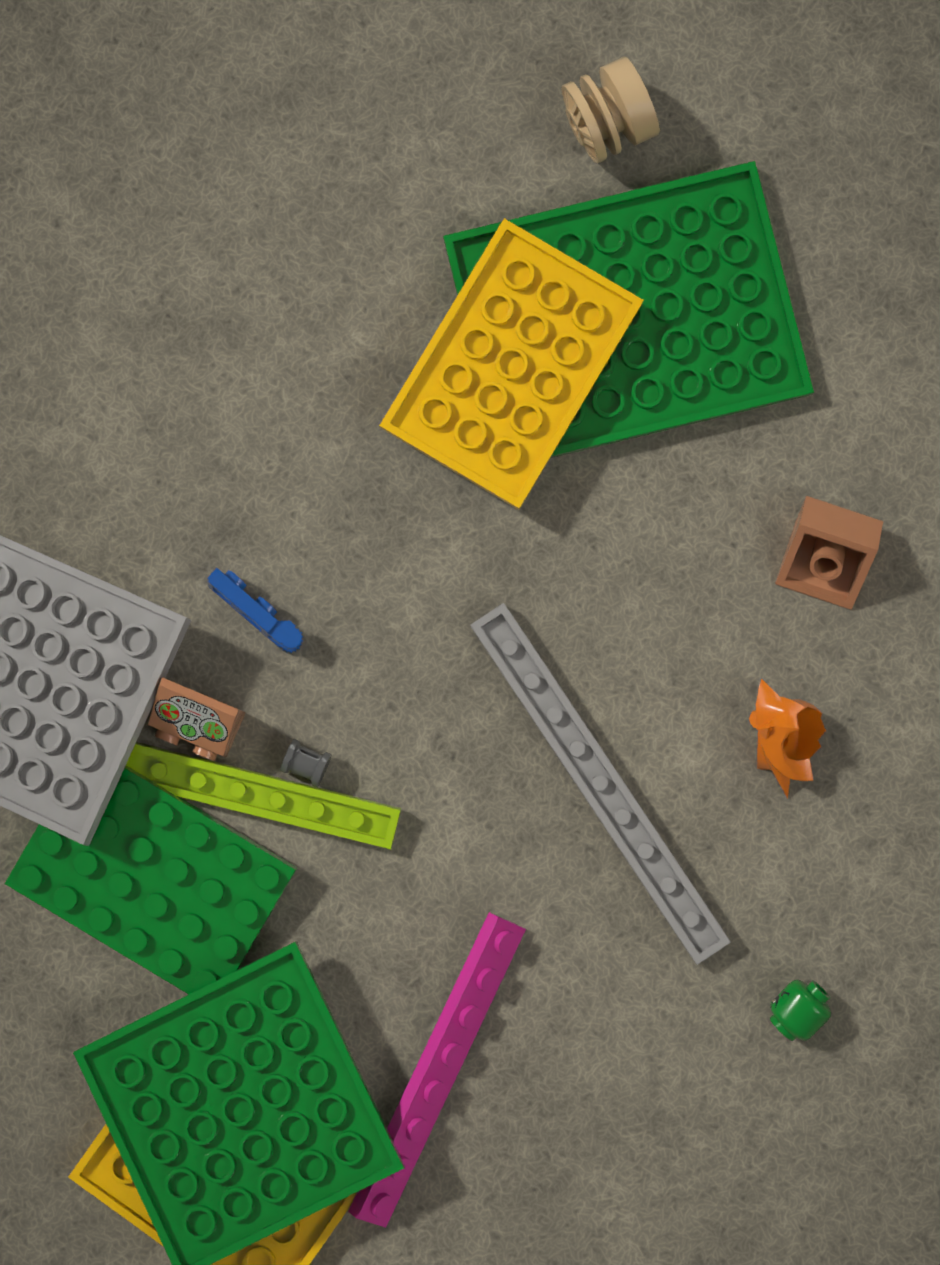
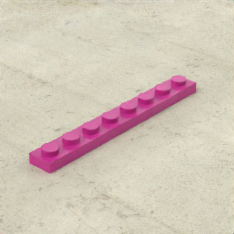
[348,912,526,1228]

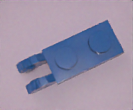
[207,568,303,654]

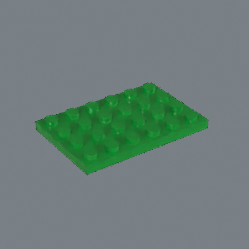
[4,765,297,995]

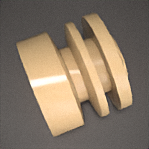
[561,57,660,164]

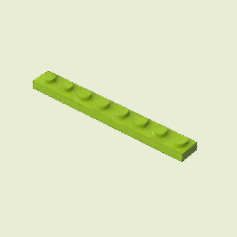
[125,742,401,849]

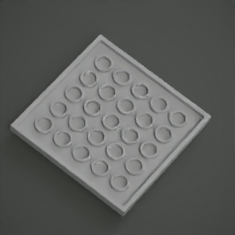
[0,535,191,846]

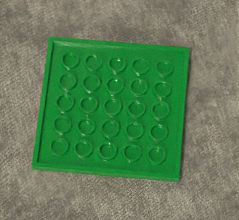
[73,941,405,1265]

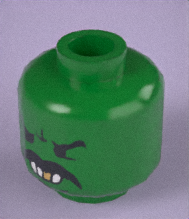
[770,980,831,1041]

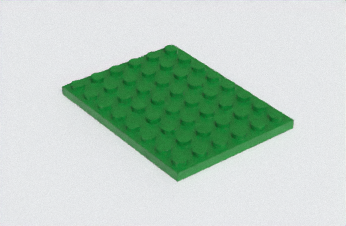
[443,161,814,458]

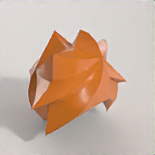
[749,679,826,799]

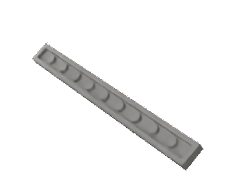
[470,603,731,965]

